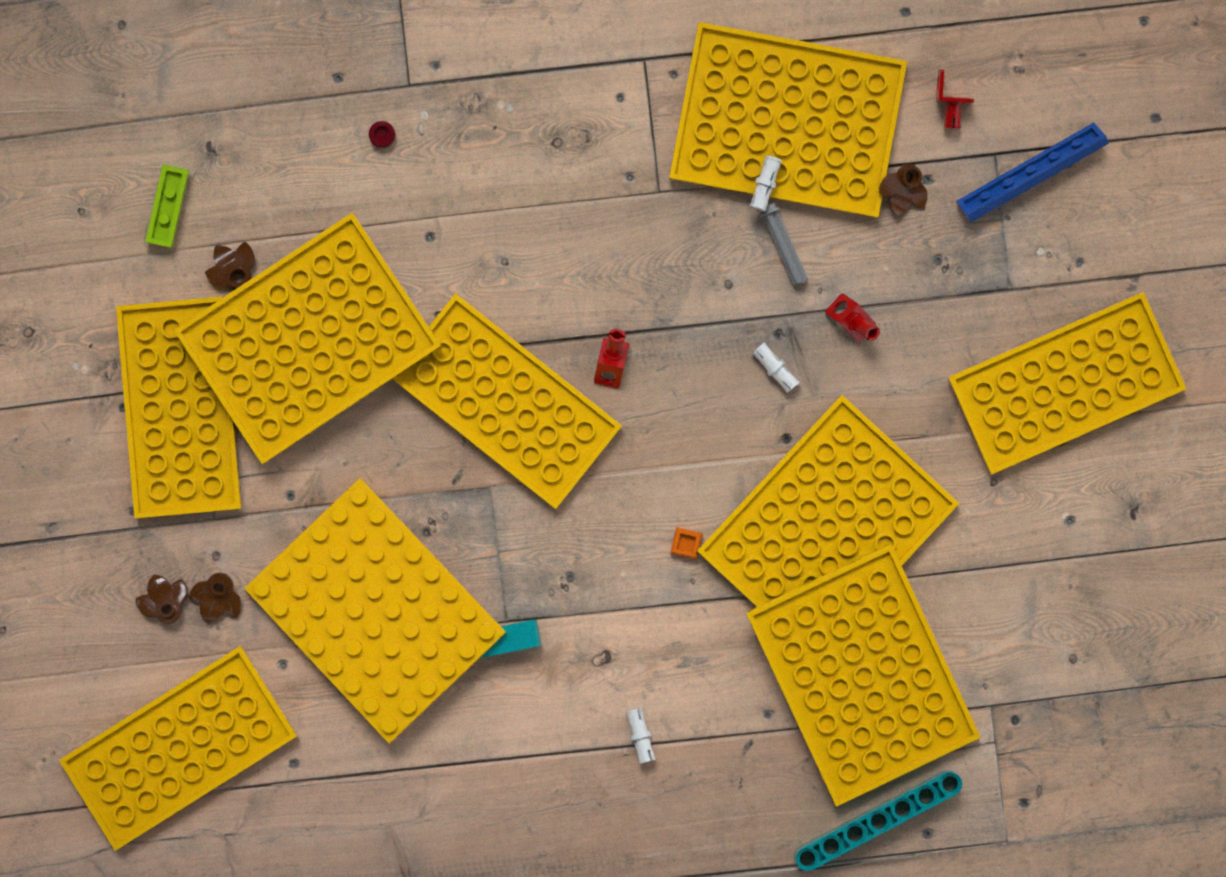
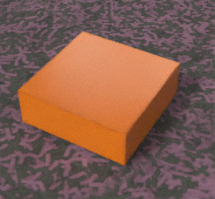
[670,527,703,559]

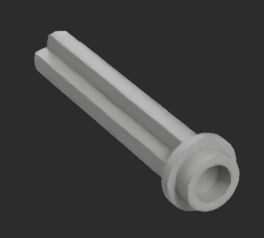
[760,203,808,285]

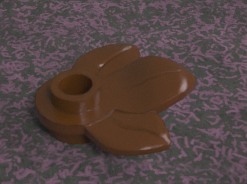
[879,164,927,216]
[205,242,255,290]
[189,572,241,623]
[135,574,188,624]

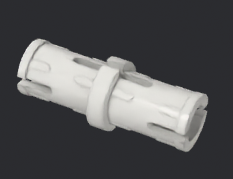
[750,155,782,211]
[752,342,799,393]
[626,708,656,764]

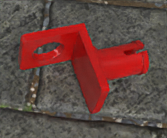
[936,69,974,128]
[825,293,880,343]
[594,329,629,388]

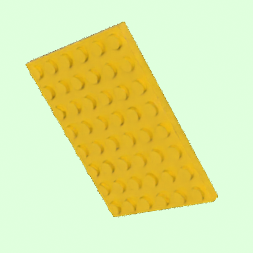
[669,22,908,218]
[173,212,441,464]
[697,395,960,607]
[244,478,507,744]
[745,544,981,807]

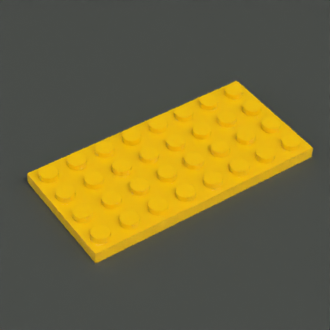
[947,292,1187,475]
[393,293,622,509]
[116,296,242,519]
[59,645,298,851]

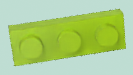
[145,164,190,249]

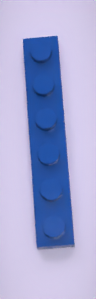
[956,122,1109,223]

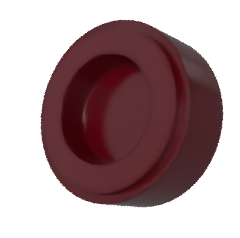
[369,121,396,148]

